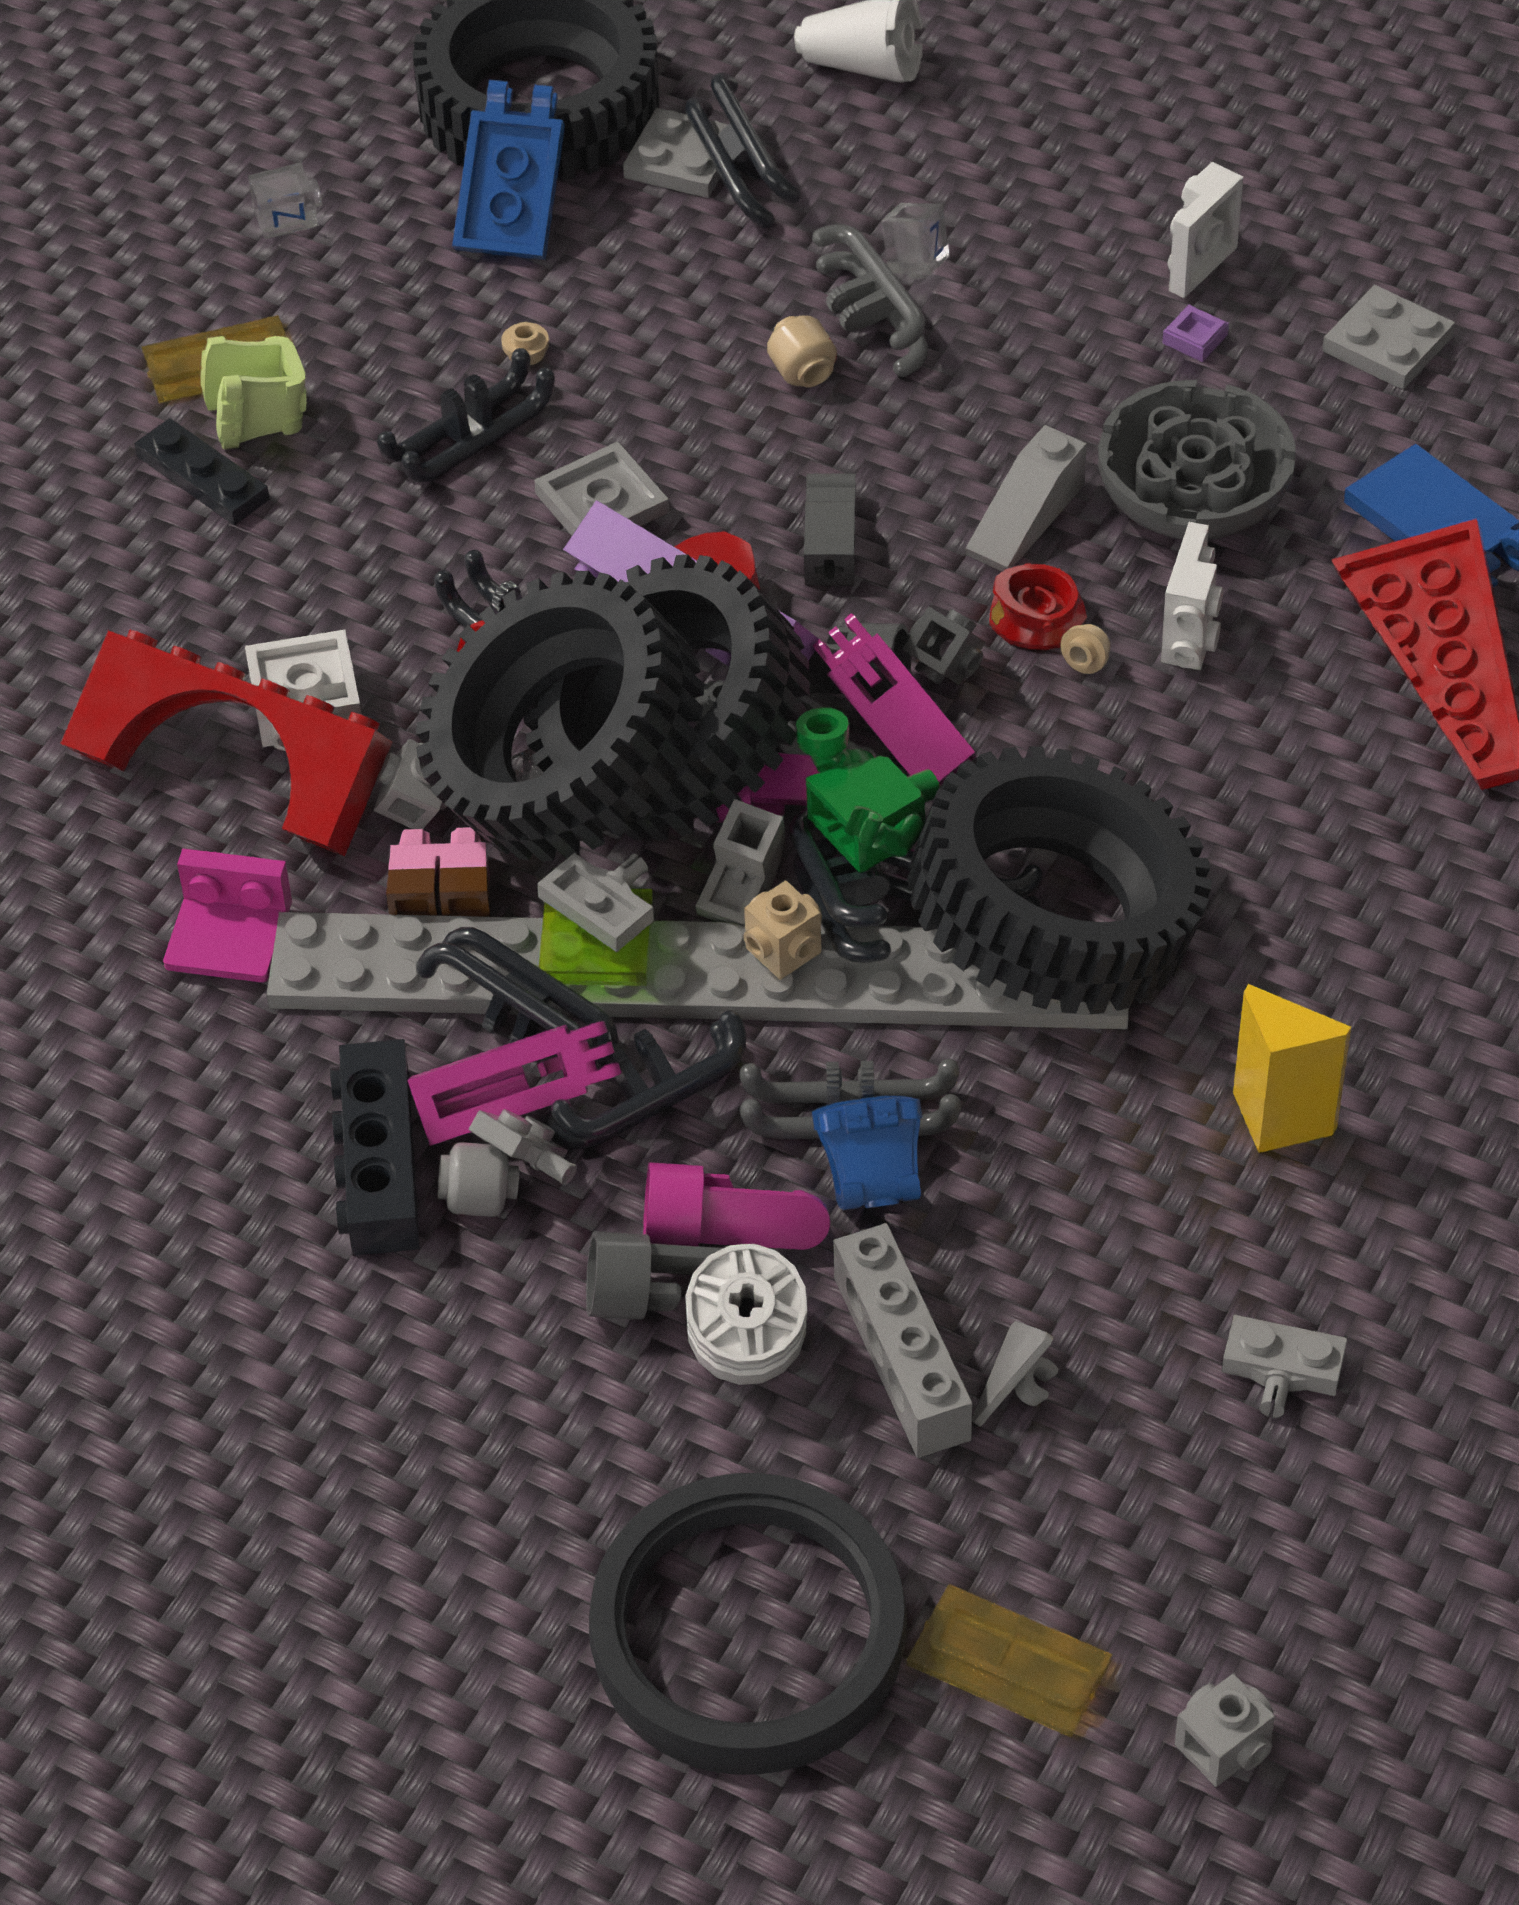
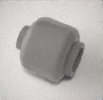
[438,1142,519,1217]

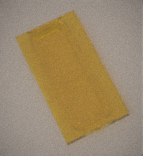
[141,315,287,403]
[907,1584,1112,1737]

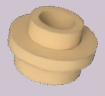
[502,322,549,365]
[1061,624,1110,674]

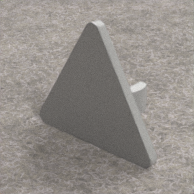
[972,1321,1059,1427]

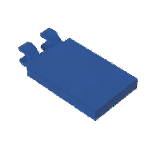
[452,80,565,260]
[1344,444,1519,587]

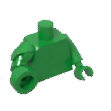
[796,707,940,873]

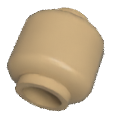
[767,316,837,387]

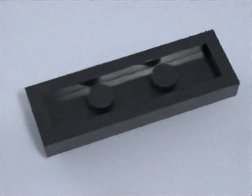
[134,418,270,526]

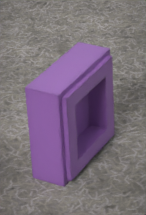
[1162,305,1229,362]

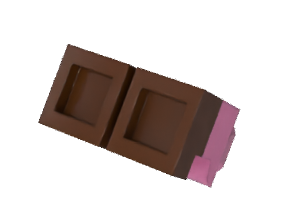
[386,827,491,917]

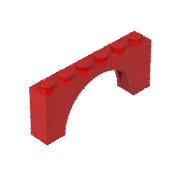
[60,629,392,857]

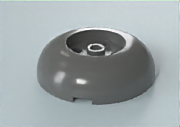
[1098,380,1296,540]

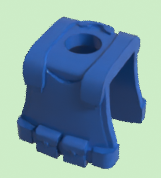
[812,1096,923,1210]

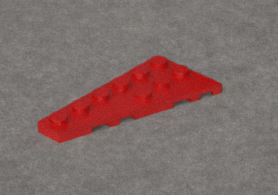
[1331,519,1519,790]

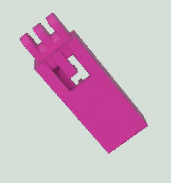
[812,613,977,786]
[408,1021,622,1146]

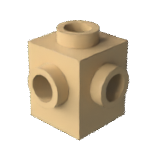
[743,880,822,980]

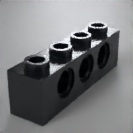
[330,1039,420,1256]

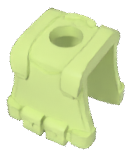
[201,336,307,450]

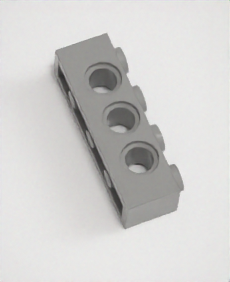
[834,1223,972,1458]

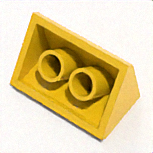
[1233,984,1351,1153]

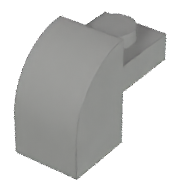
[695,799,785,926]

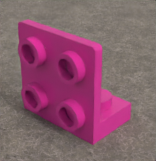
[163,848,292,983]

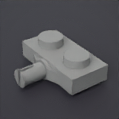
[537,853,654,952]
[468,1109,577,1185]
[1222,1315,1347,1418]

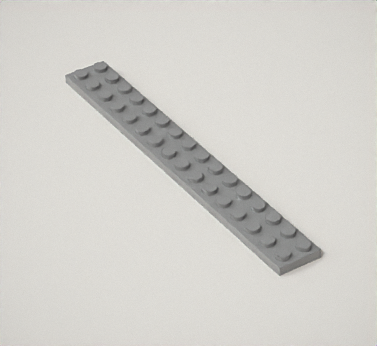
[266,912,1128,1029]

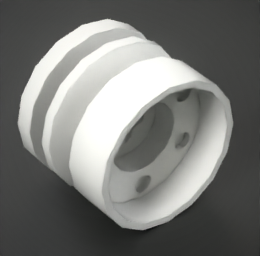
[686,1244,807,1385]

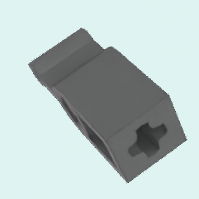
[804,473,856,586]

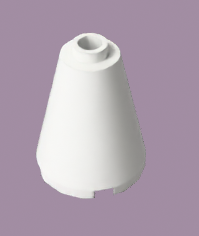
[795,0,922,83]

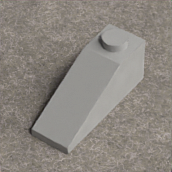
[965,425,1087,572]

